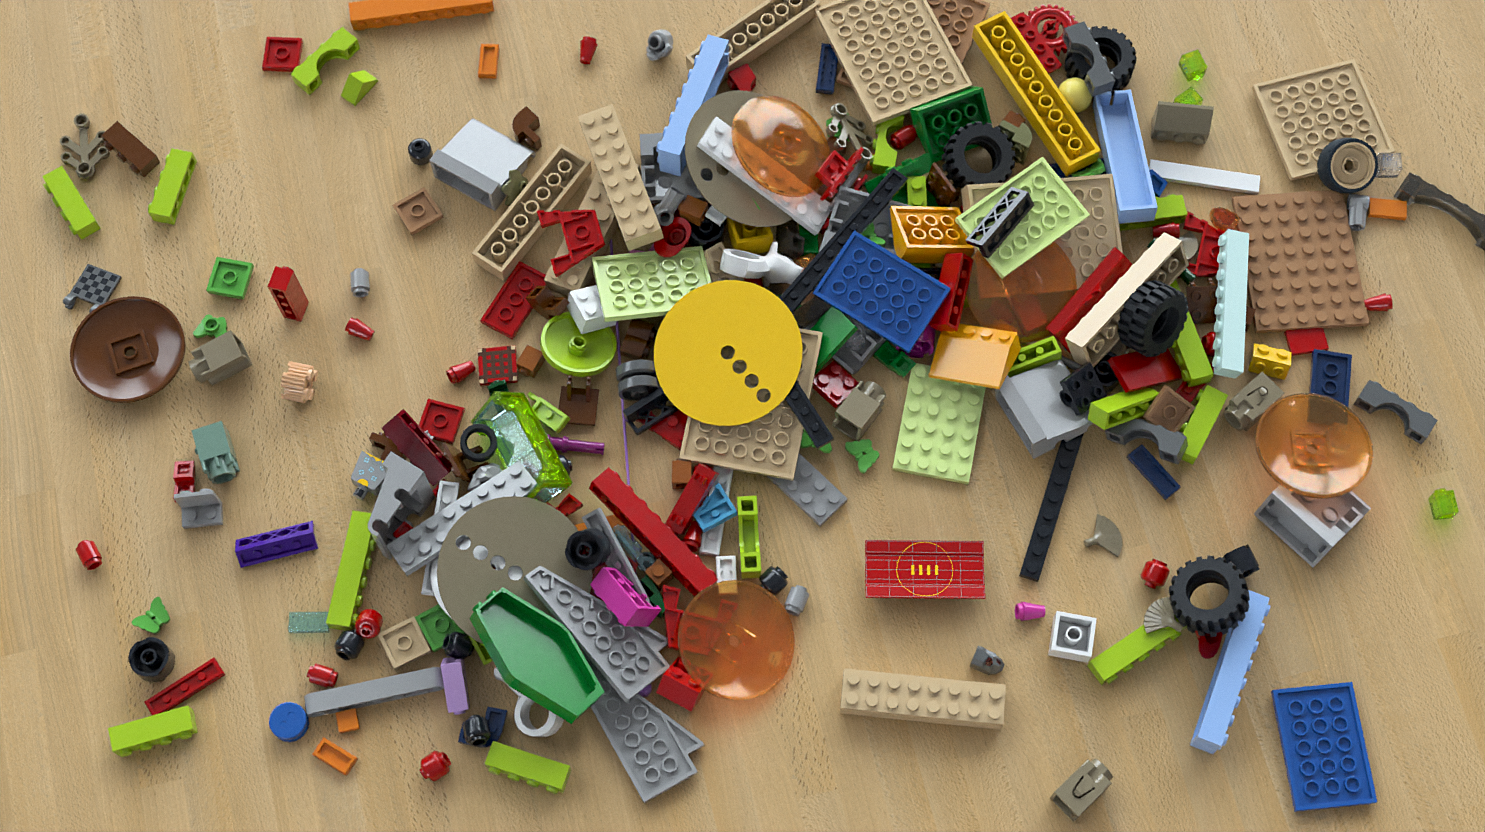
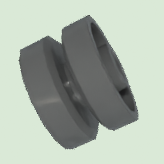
[616,360,660,401]

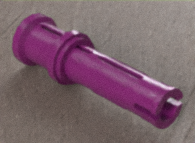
[545,434,605,455]

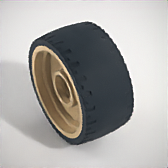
[1317,138,1378,193]

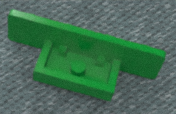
[864,153,933,194]

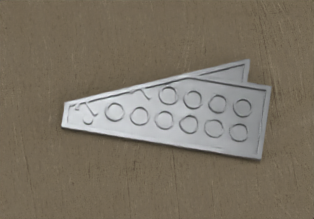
[523,566,670,702]
[583,653,704,804]

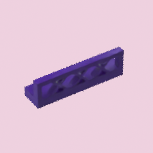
[235,521,318,568]

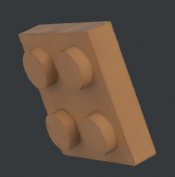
[392,187,444,236]
[1143,385,1195,432]

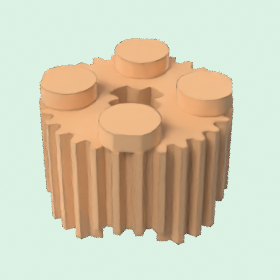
[281,361,318,403]

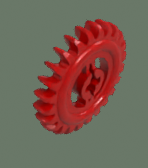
[1026,4,1078,57]

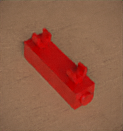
[665,463,719,536]

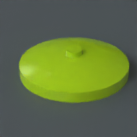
[540,312,616,377]

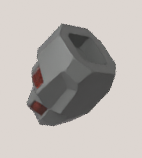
[970,646,1005,675]

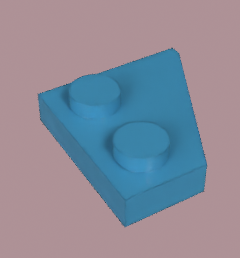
[694,483,738,533]

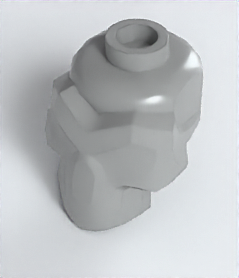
[646,29,673,61]
[467,463,503,492]

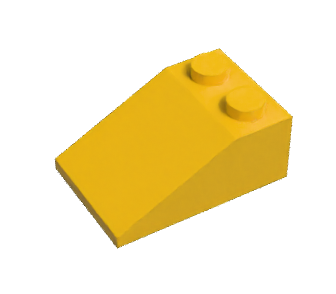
[725,217,773,254]

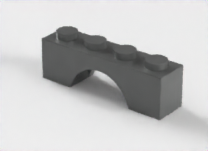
[1062,21,1115,97]
[1354,380,1438,444]
[1105,419,1188,465]

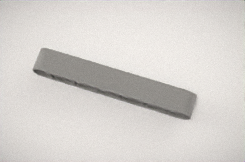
[304,667,444,717]

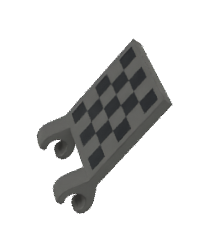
[63,264,122,313]

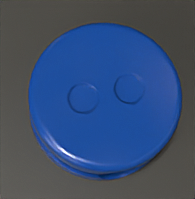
[269,702,309,742]

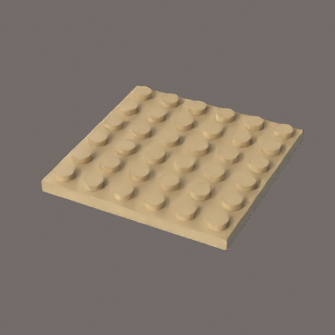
[1252,59,1395,181]

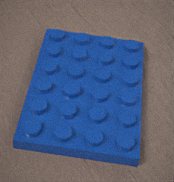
[813,230,951,353]
[1271,682,1377,812]

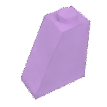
[441,657,470,715]

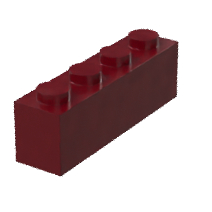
[381,409,453,486]

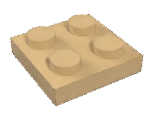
[378,616,431,670]

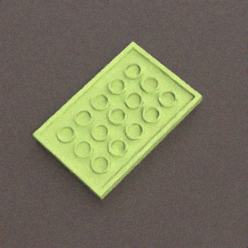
[955,157,1090,279]
[591,246,711,322]
[892,363,986,485]

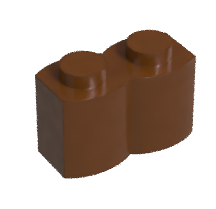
[620,319,657,360]

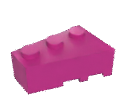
[590,567,662,627]

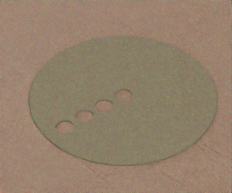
[685,91,817,227]
[437,496,592,644]

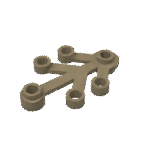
[826,103,874,164]
[60,113,110,179]

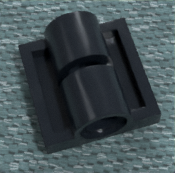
[1059,362,1107,415]

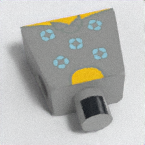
[351,450,386,500]

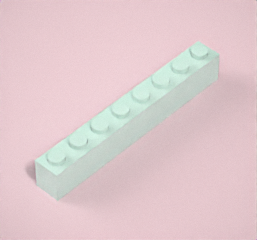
[1212,229,1249,379]

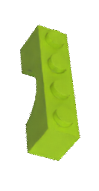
[291,27,360,95]
[869,114,905,174]
[737,496,761,579]

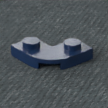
[458,706,508,748]

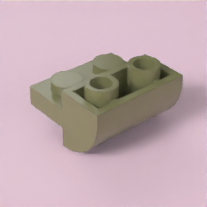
[999,120,1032,165]

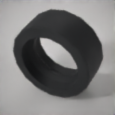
[460,424,497,462]

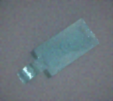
[612,524,654,571]

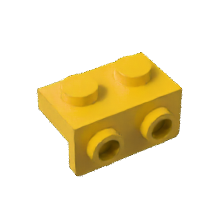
[1248,343,1291,380]

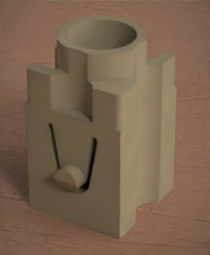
[189,330,252,385]
[1224,372,1284,431]
[832,380,886,441]
[1050,759,1113,822]

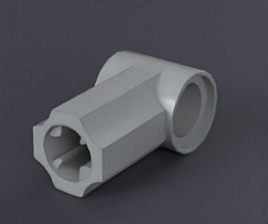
[653,187,685,226]
[1346,193,1370,231]

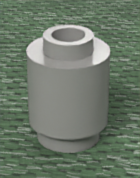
[350,268,370,297]
[784,585,810,616]

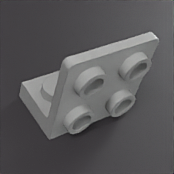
[174,489,223,529]

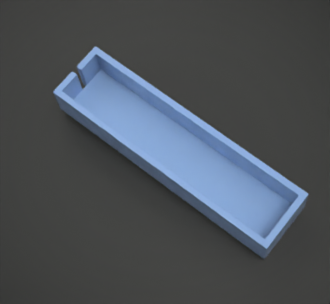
[656,35,729,177]
[1092,90,1157,224]
[1190,590,1271,754]

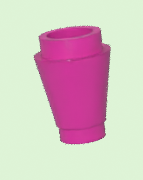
[1015,601,1046,621]

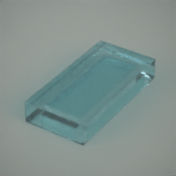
[288,612,329,633]

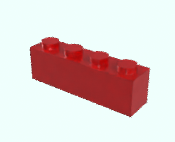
[929,253,974,332]
[267,266,309,322]

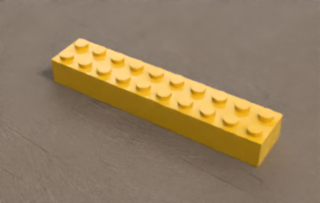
[972,11,1101,176]

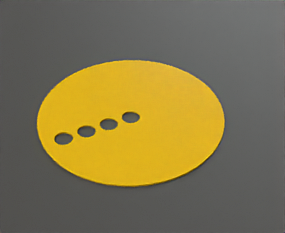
[654,280,803,426]

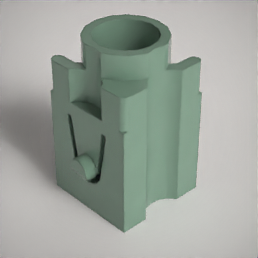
[191,421,240,484]

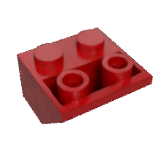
[656,656,713,711]

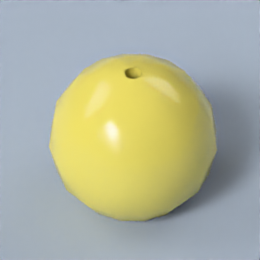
[1058,77,1093,114]

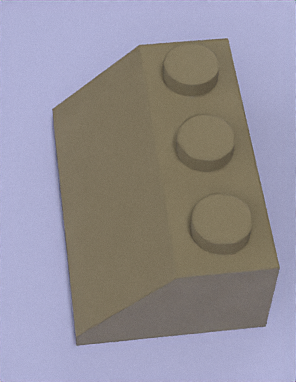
[1151,101,1214,144]

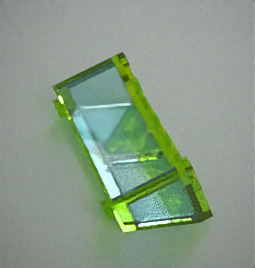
[471,391,573,503]

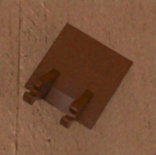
[926,163,960,207]
[1186,278,1218,324]
[558,375,600,426]
[442,442,489,483]

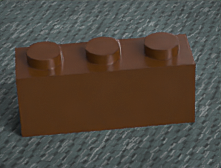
[101,121,160,177]

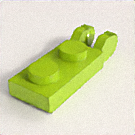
[520,392,570,434]

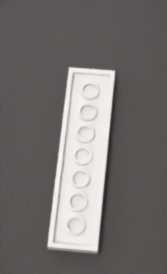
[697,117,831,236]

